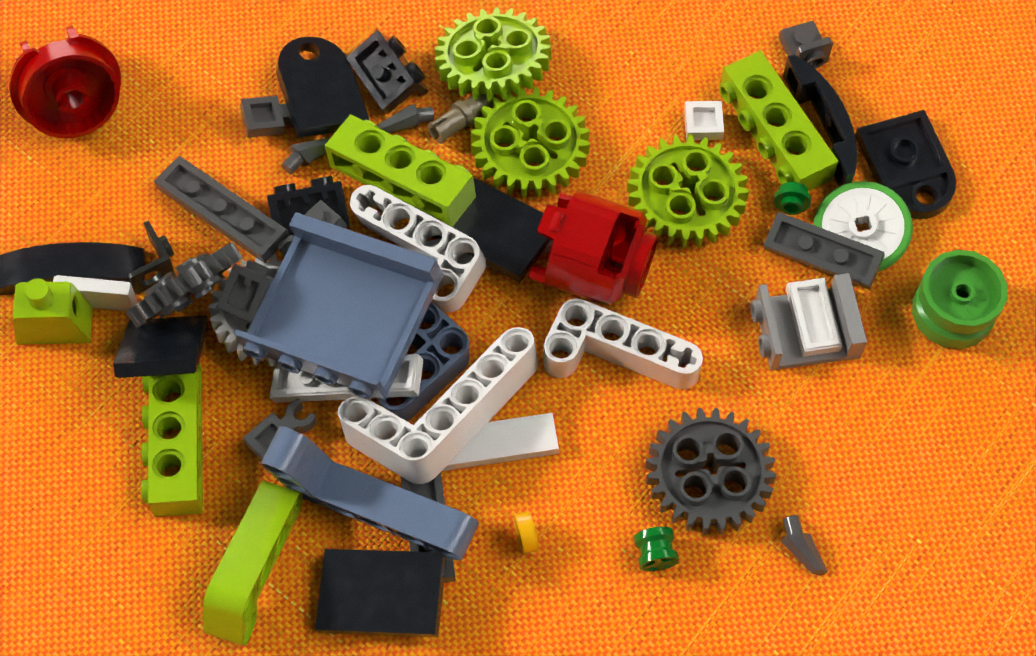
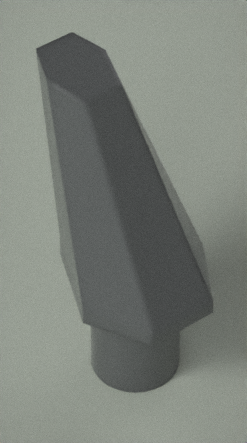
[377,104,434,134]
[281,138,330,175]
[781,515,828,575]

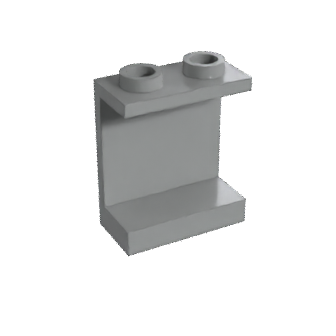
[750,273,867,371]

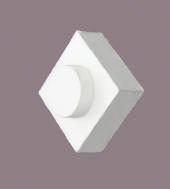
[684,101,724,140]

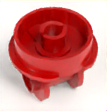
[9,25,121,139]

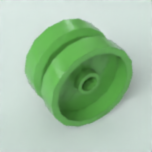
[912,250,1008,349]

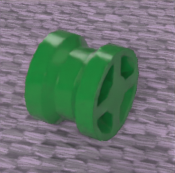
[633,527,679,572]

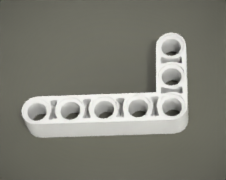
[338,327,538,484]

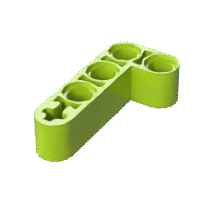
[203,481,303,646]

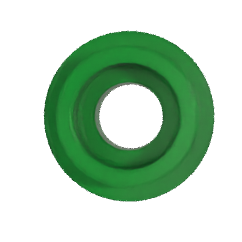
[773,182,811,215]

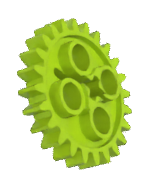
[434,7,552,101]
[471,87,590,198]
[627,134,749,248]

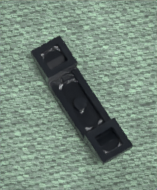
[783,54,857,187]
[0,242,145,295]

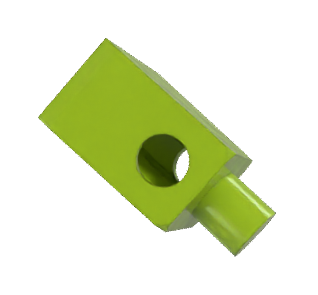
[13,278,93,345]

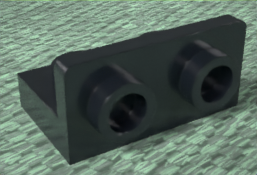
[346,30,429,114]
[267,176,350,236]

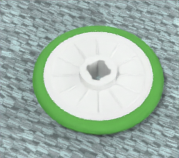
[813,181,913,272]

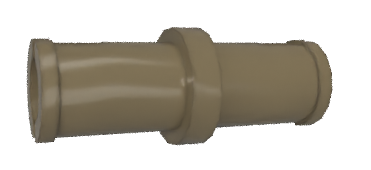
[428,94,496,144]

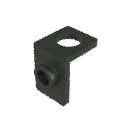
[128,220,175,294]

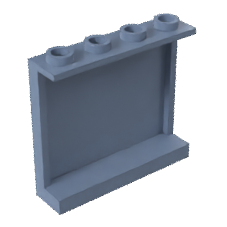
[234,212,443,400]

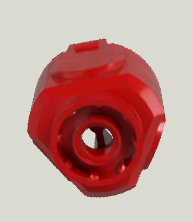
[529,190,659,304]

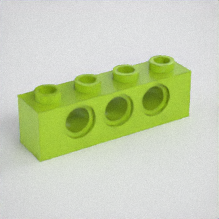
[719,50,839,191]
[325,114,476,227]
[141,361,203,517]

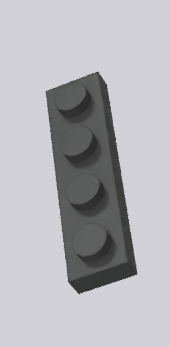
[154,156,289,264]

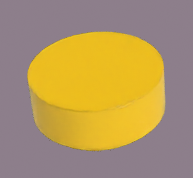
[513,511,539,554]

